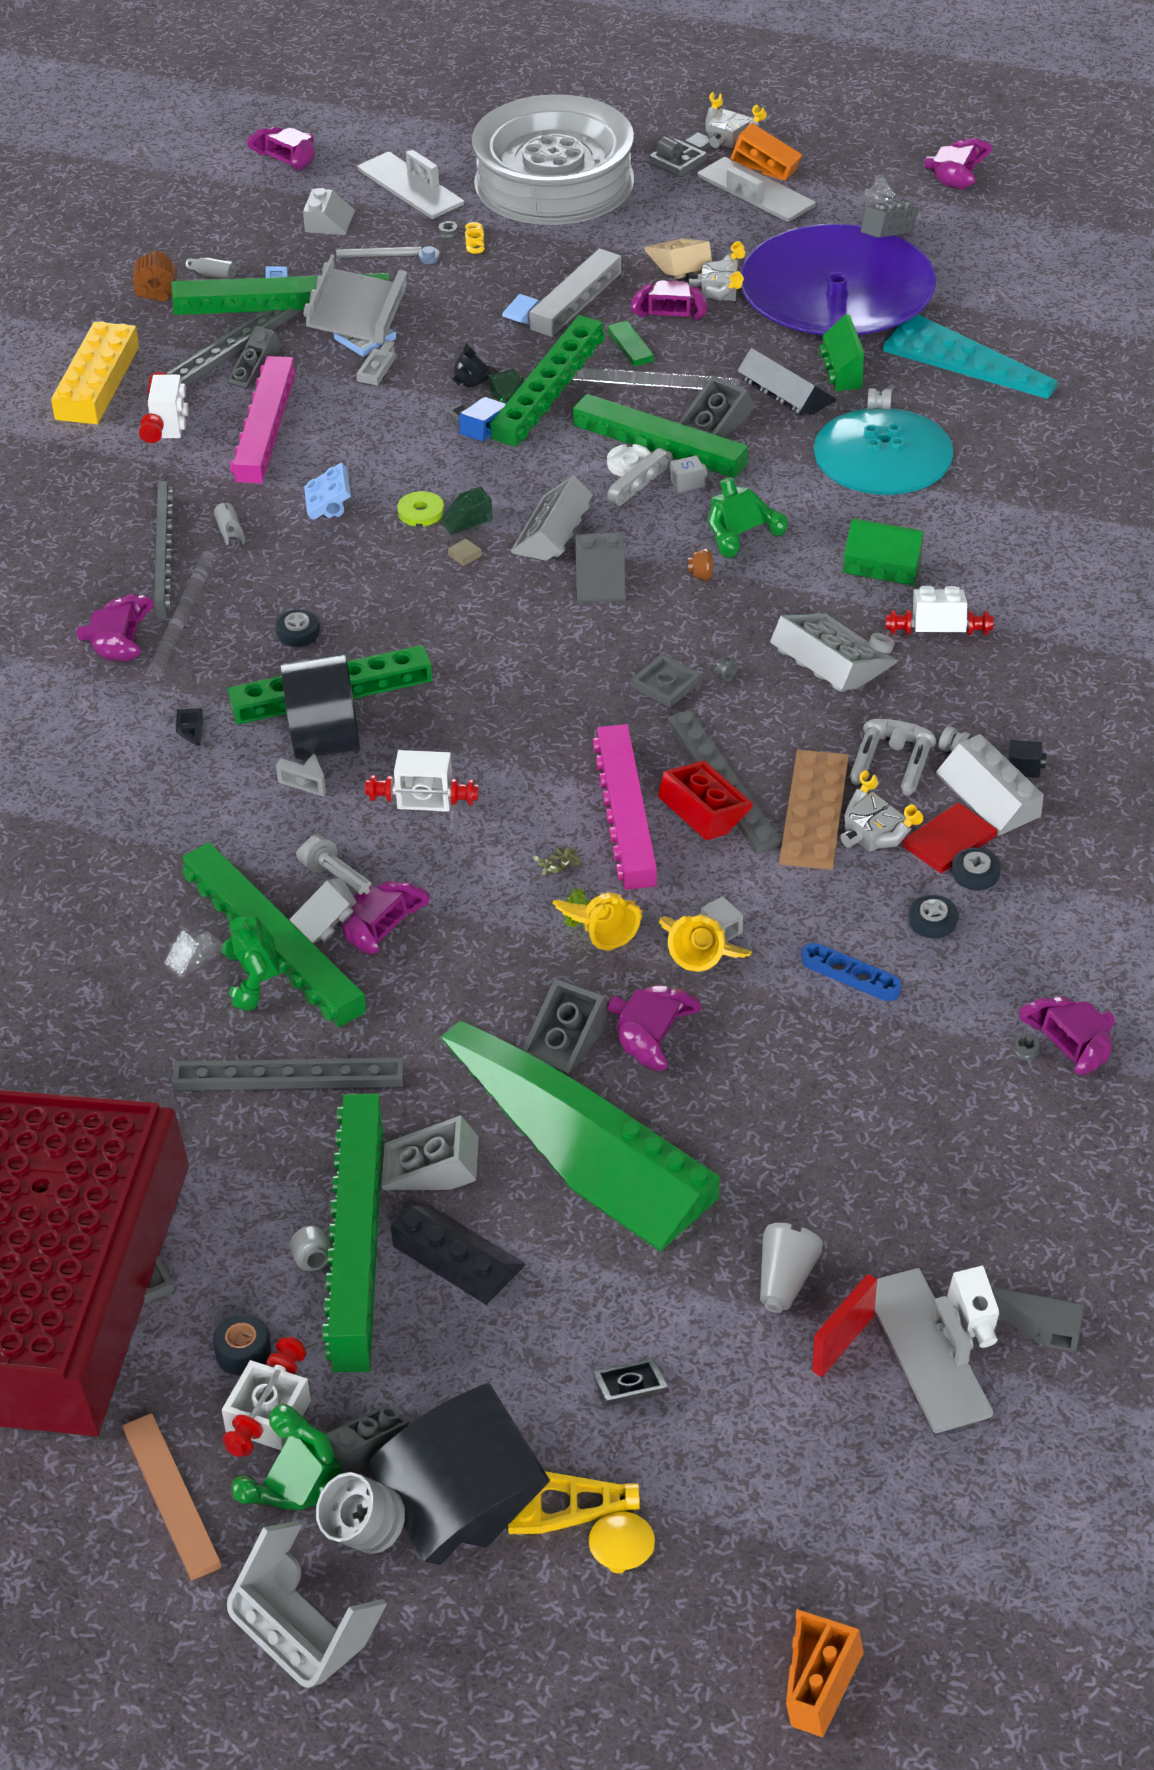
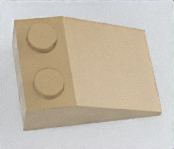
[645,238,712,279]

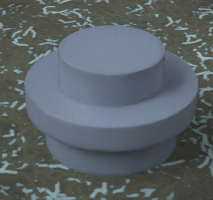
[418,246,440,264]

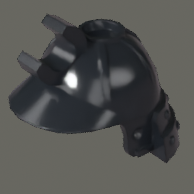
[452,343,500,387]

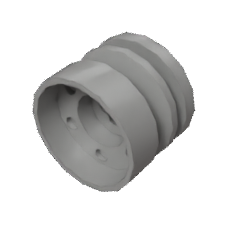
[316,1472,405,1554]

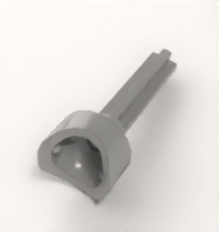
[296,832,372,895]

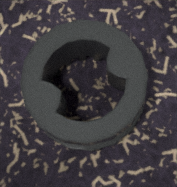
[439,221,458,239]
[714,656,738,682]
[1013,1033,1040,1061]

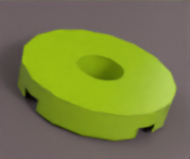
[397,491,444,526]

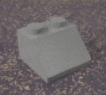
[303,188,355,235]
[290,877,357,943]

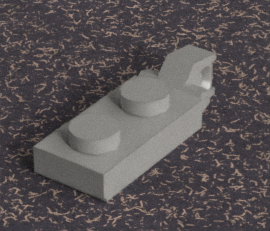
[356,340,396,386]

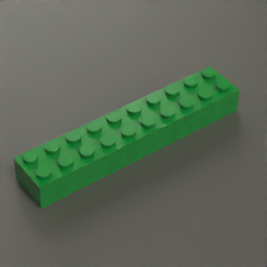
[323,1094,383,1372]

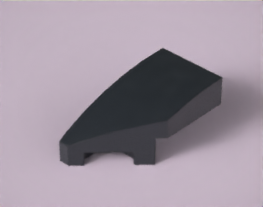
[176,708,203,746]

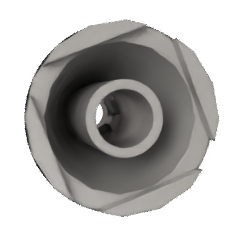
[760,1223,823,1313]

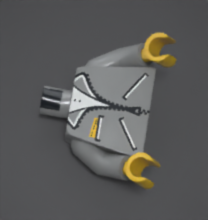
[705,92,767,148]
[689,241,745,301]
[840,770,923,852]

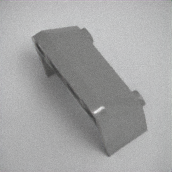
[227,1521,387,1688]

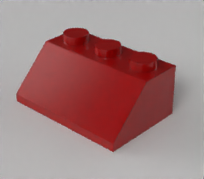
[658,760,753,841]

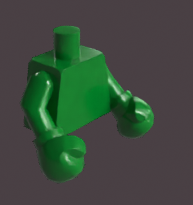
[708,477,788,558]
[222,916,279,1011]
[231,1403,341,1511]

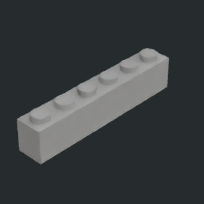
[528,248,621,337]

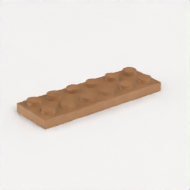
[779,750,849,870]

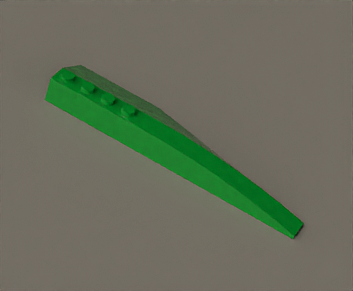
[441,1021,720,1252]

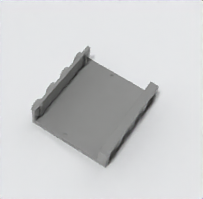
[303,254,407,344]

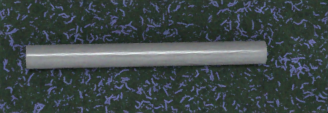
[336,247,421,258]

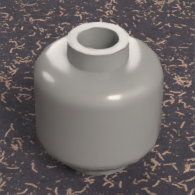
[290,1226,332,1272]

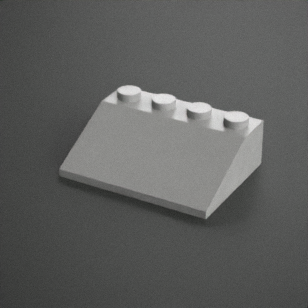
[770,614,897,692]

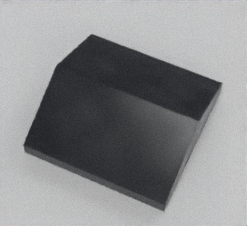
[593,1358,669,1406]

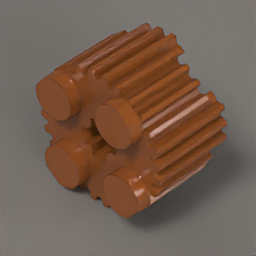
[133,250,177,301]

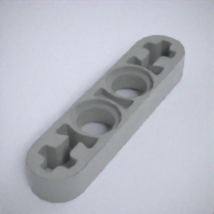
[607,448,672,506]

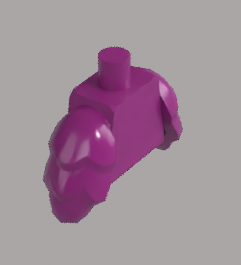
[246,126,315,171]
[925,137,992,190]
[630,280,708,321]
[77,593,154,662]
[342,881,430,955]
[607,985,702,1072]
[1019,996,1115,1075]

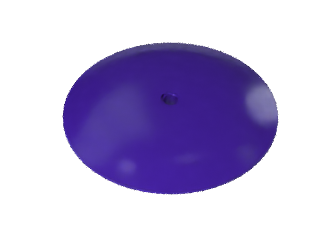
[740,224,936,335]

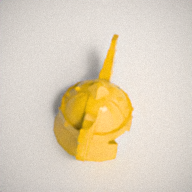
[552,892,643,951]
[659,914,752,972]

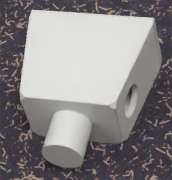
[947,1266,999,1348]

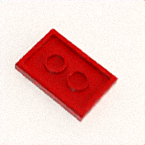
[902,802,997,874]
[812,1274,877,1378]

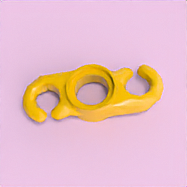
[465,222,485,254]

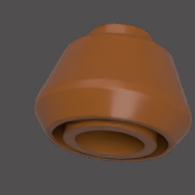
[687,548,713,581]

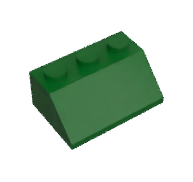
[819,314,864,391]
[843,518,924,586]

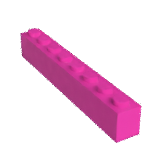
[230,356,295,483]
[593,724,657,890]

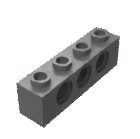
[860,199,919,238]

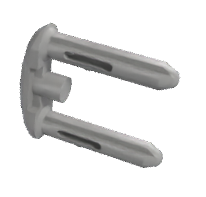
[850,719,936,796]

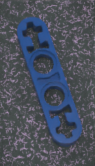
[802,943,901,1001]

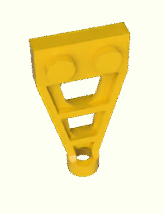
[508,1472,640,1534]

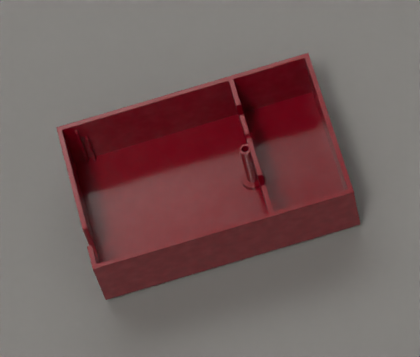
[0,1090,189,1436]

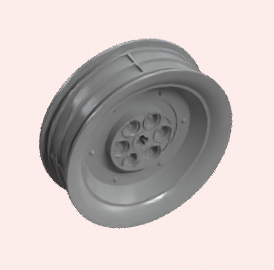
[472,95,634,225]

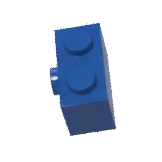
[458,397,505,442]

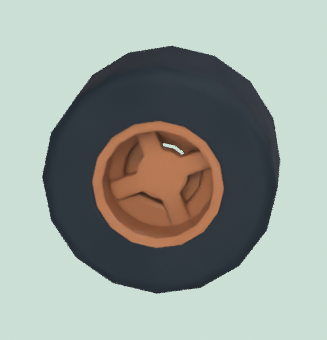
[213,1314,271,1376]

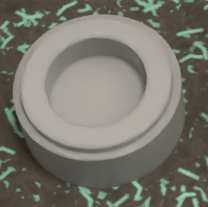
[868,633,895,653]

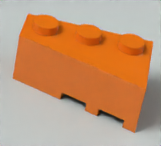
[730,123,803,181]
[786,1609,864,1737]

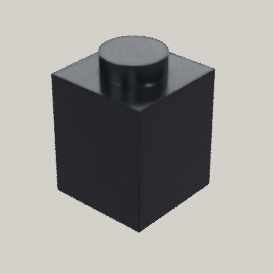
[1008,740,1047,778]

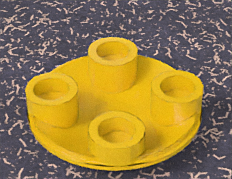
[589,1512,655,1573]

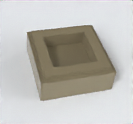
[448,538,482,566]

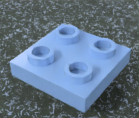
[304,462,351,519]

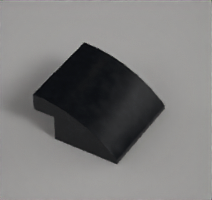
[367,1383,550,1565]

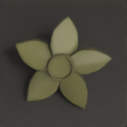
[549,846,582,869]
[532,855,563,876]

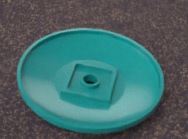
[814,408,953,495]

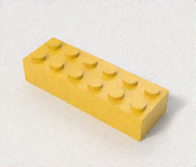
[51,321,139,424]

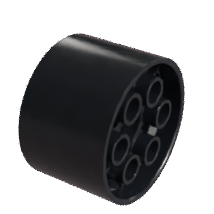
[281,653,360,760]

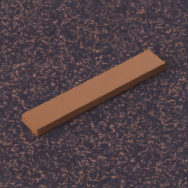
[122,1413,222,1581]

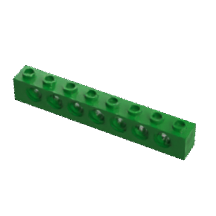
[490,315,605,447]
[227,645,432,725]

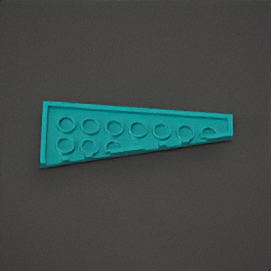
[883,314,1058,399]

